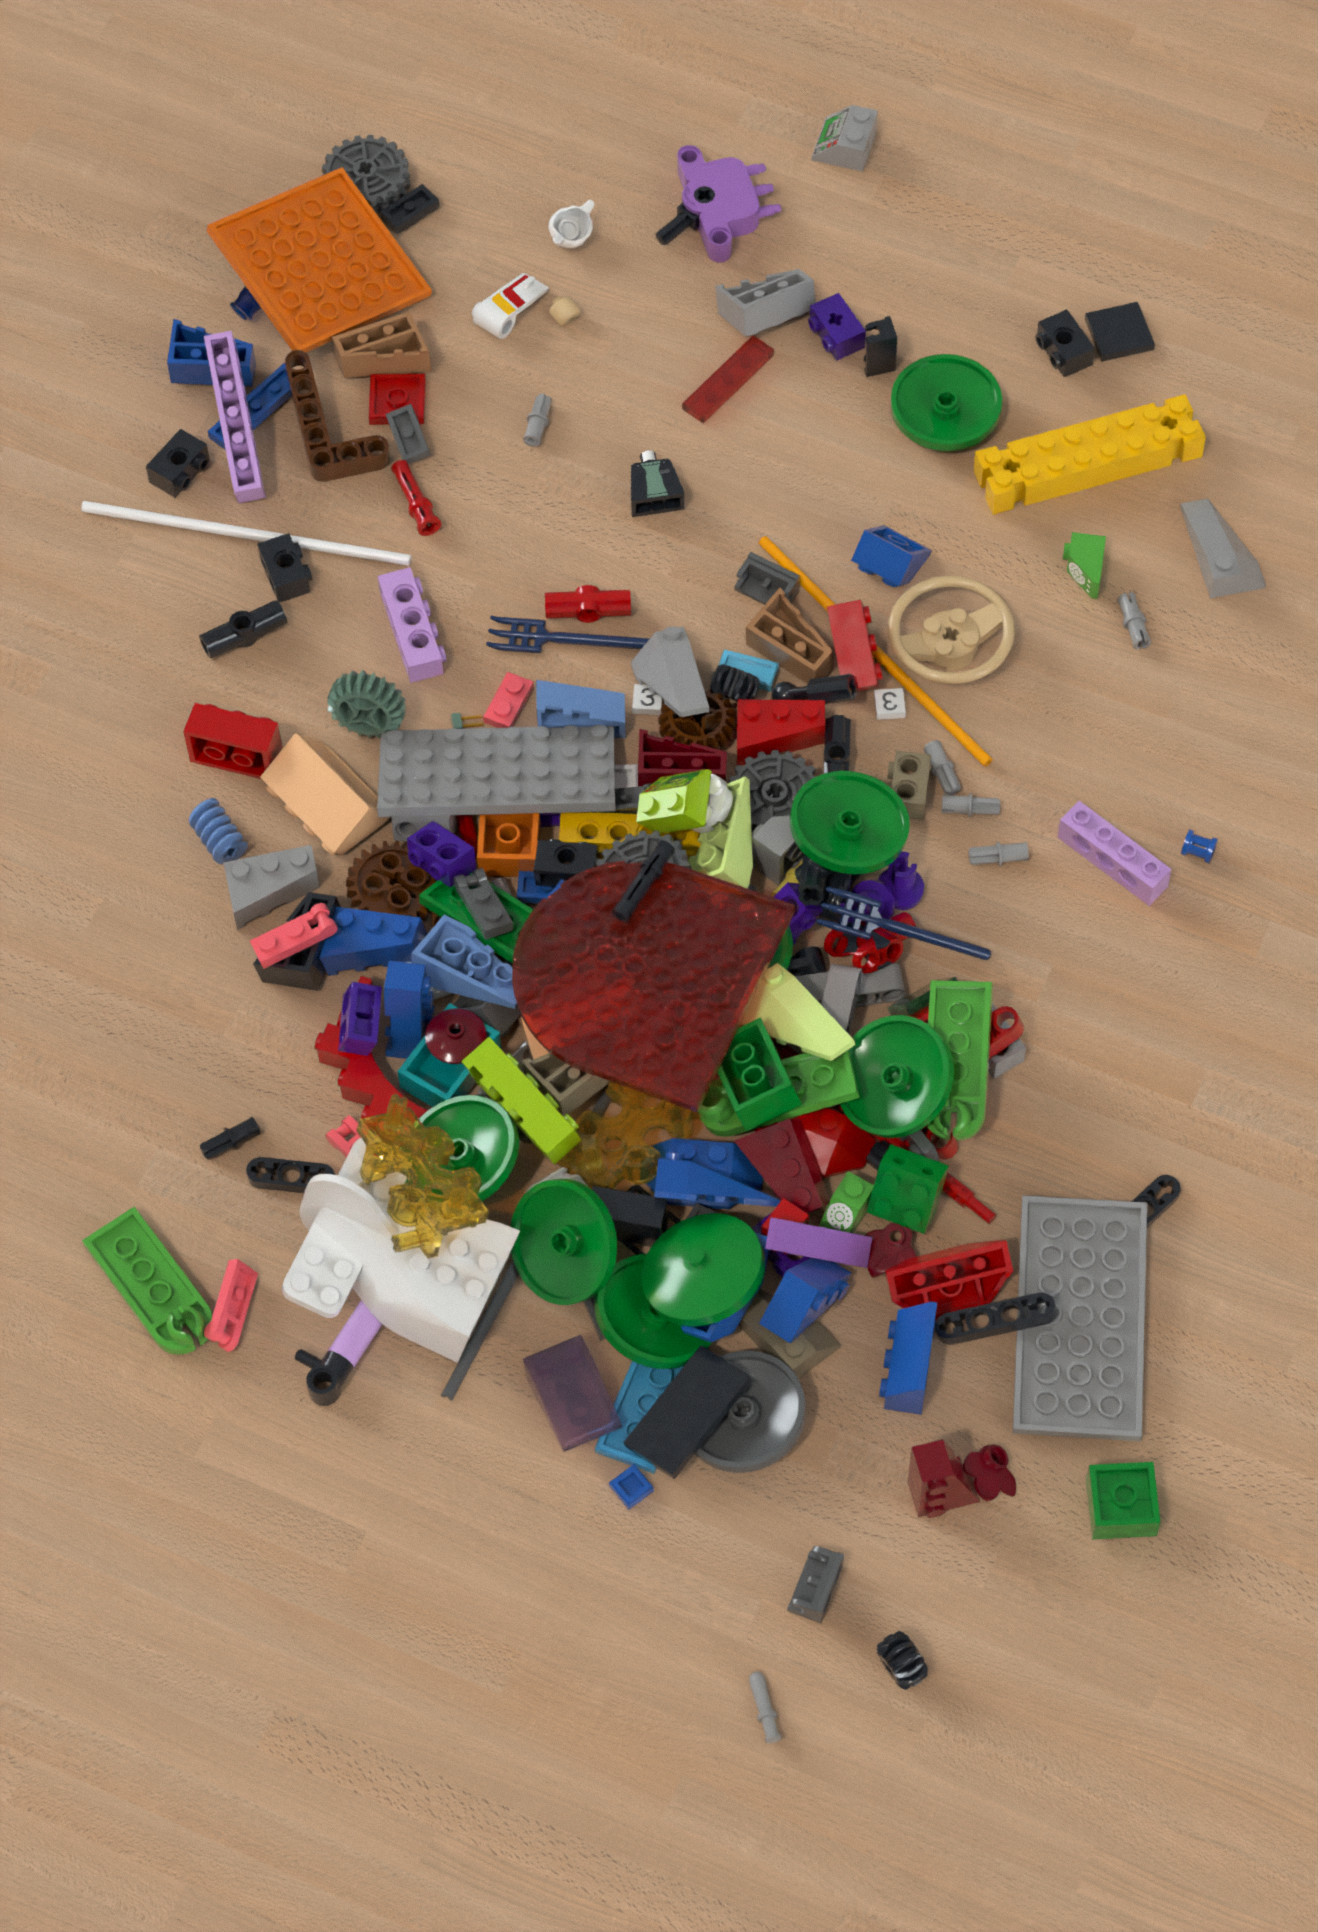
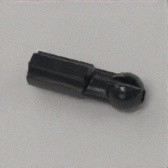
[771,674,857,704]

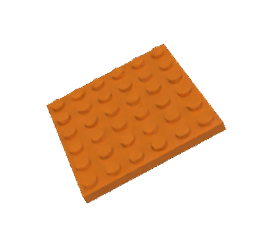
[206,167,432,353]

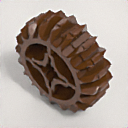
[658,688,737,750]

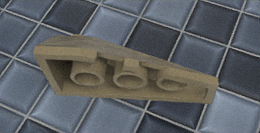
[738,1288,840,1379]

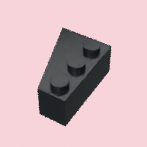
[253,892,341,991]

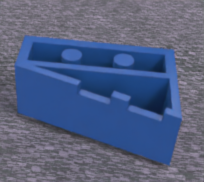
[167,319,256,386]
[319,907,428,976]
[759,1258,851,1344]

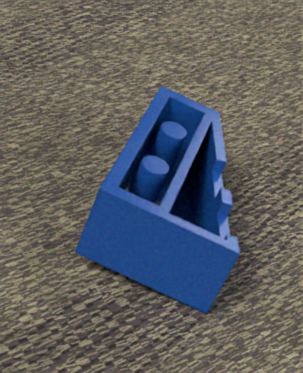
[384,961,435,1059]

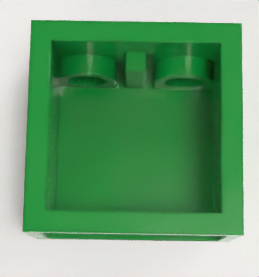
[866,1144,949,1234]

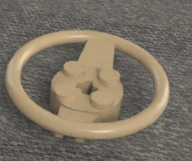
[888,576,1015,684]

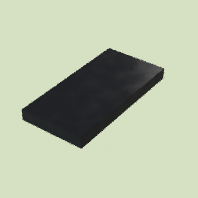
[623,1345,752,1480]

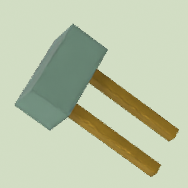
[451,713,483,729]

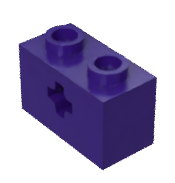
[808,293,866,361]

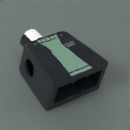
[631,450,685,517]

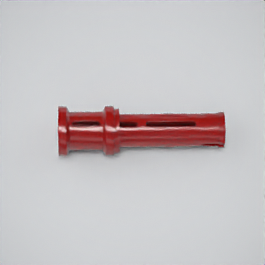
[391,460,442,536]

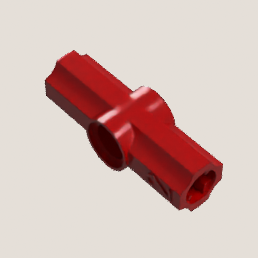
[545,585,631,623]

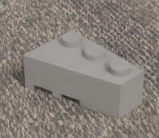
[715,269,816,337]
[223,845,320,930]

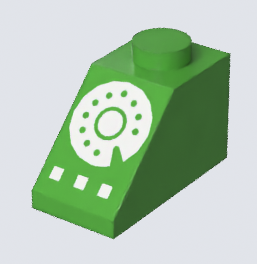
[1063,532,1106,599]
[819,1171,874,1233]

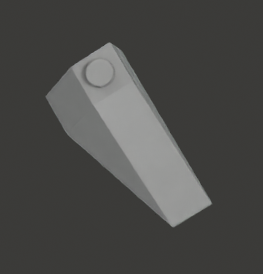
[1180,498,1266,598]
[631,627,710,717]

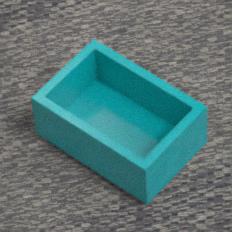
[397,1003,502,1107]

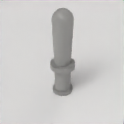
[749,1671,782,1744]

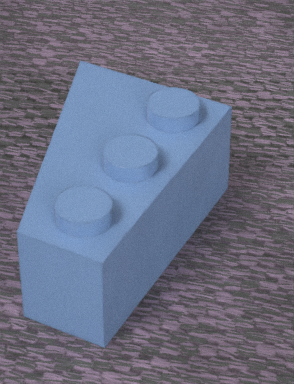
[536,680,626,738]

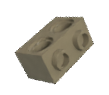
[887,751,931,820]

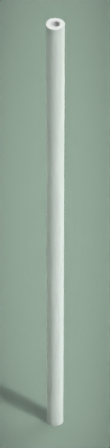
[81,501,411,566]

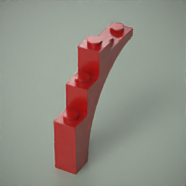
[314,976,428,1146]

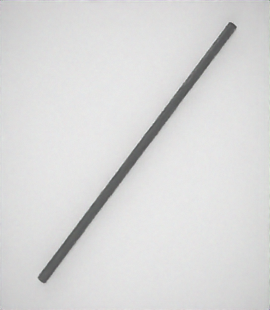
[441,1054,636,1401]

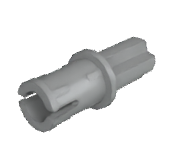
[523,393,552,447]
[924,740,961,795]
[942,793,1001,817]
[968,842,1029,866]

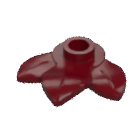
[864,1223,917,1278]
[963,1444,1016,1502]

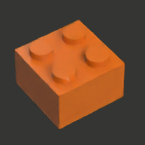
[477,813,541,877]

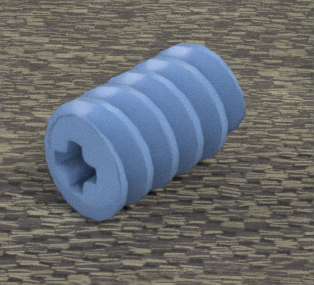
[189,798,248,864]

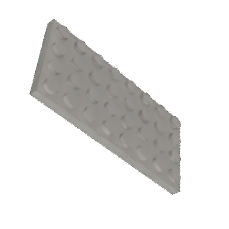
[377,725,615,817]
[1013,1195,1147,1441]

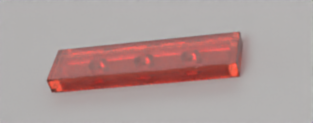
[682,335,774,423]

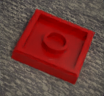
[368,374,426,425]

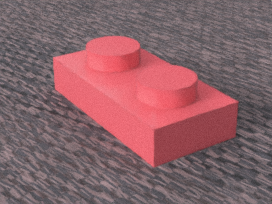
[483,672,534,728]

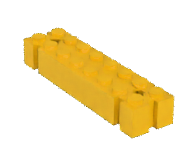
[973,394,1206,515]

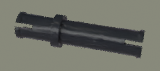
[611,840,675,923]

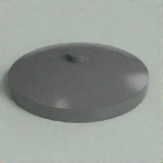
[695,1351,807,1473]

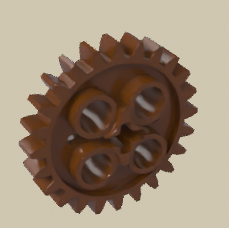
[346,840,438,921]

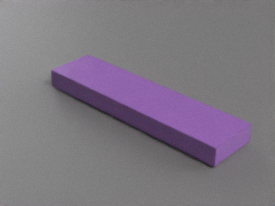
[765,1218,872,1268]

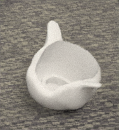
[548,200,594,249]

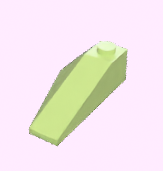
[688,776,753,898]
[736,963,855,1061]

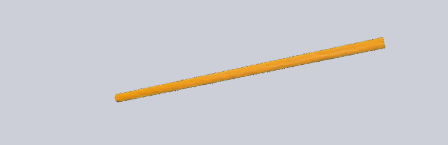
[758,536,993,767]

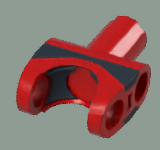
[824,912,916,974]

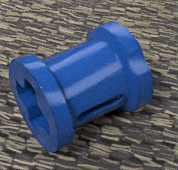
[1181,829,1218,864]

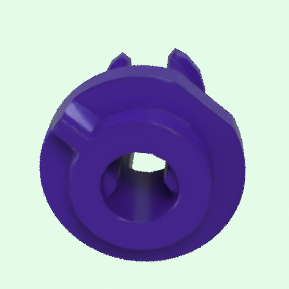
[878,851,924,911]
[840,879,895,923]

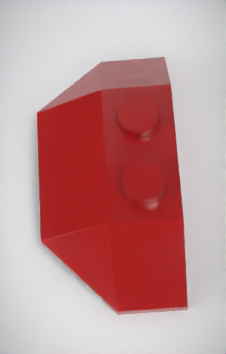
[753,1108,876,1178]
[885,1240,1013,1321]

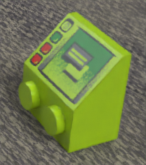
[636,769,712,834]

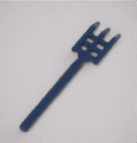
[486,615,650,653]
[816,887,991,960]

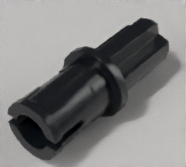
[200,1116,261,1160]

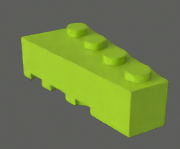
[461,1037,581,1165]

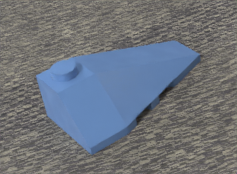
[411,915,531,1009]

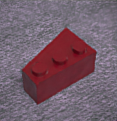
[638,728,727,787]
[734,1118,830,1214]
[908,1439,980,1518]

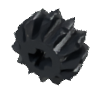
[710,664,760,702]
[877,1631,928,1690]

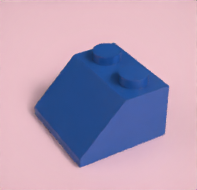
[851,525,932,587]

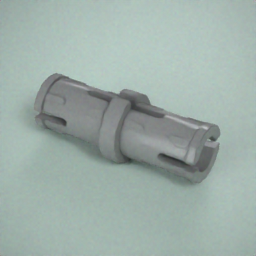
[1117,592,1151,650]

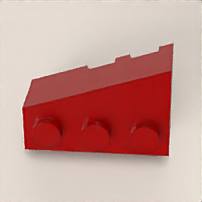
[737,699,825,766]

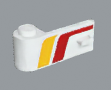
[472,272,549,339]

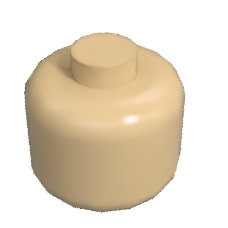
[550,296,581,327]

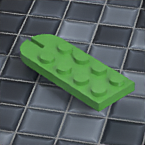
[927,980,993,1141]
[694,1050,860,1137]
[82,1207,212,1355]

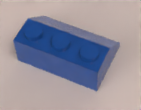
[879,1302,937,1415]

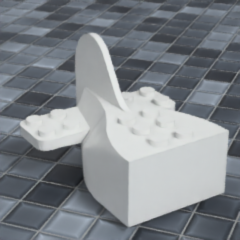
[282,1137,520,1363]

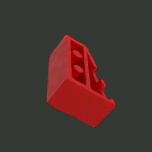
[827,599,883,692]

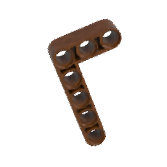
[285,350,390,482]

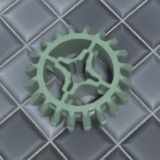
[327,670,406,739]

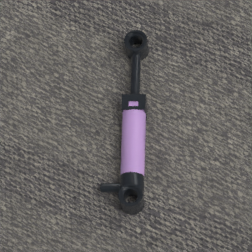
[295,1204,425,1406]

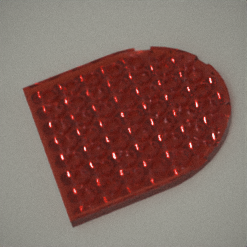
[512,860,795,1112]

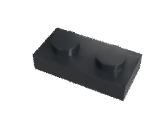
[380,184,440,234]

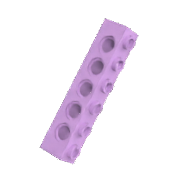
[204,331,266,503]

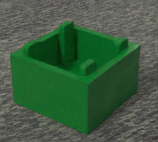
[1086,1462,1161,1540]

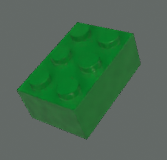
[705,1017,802,1131]

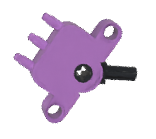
[656,145,781,263]

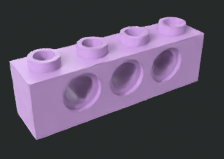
[378,567,447,683]
[1058,801,1171,906]

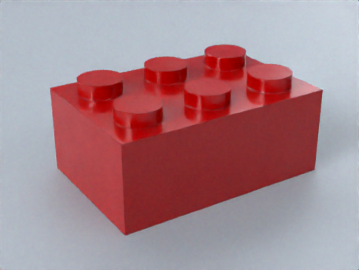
[183,703,283,779]

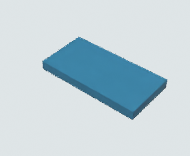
[595,1361,684,1474]

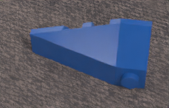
[654,1152,781,1207]

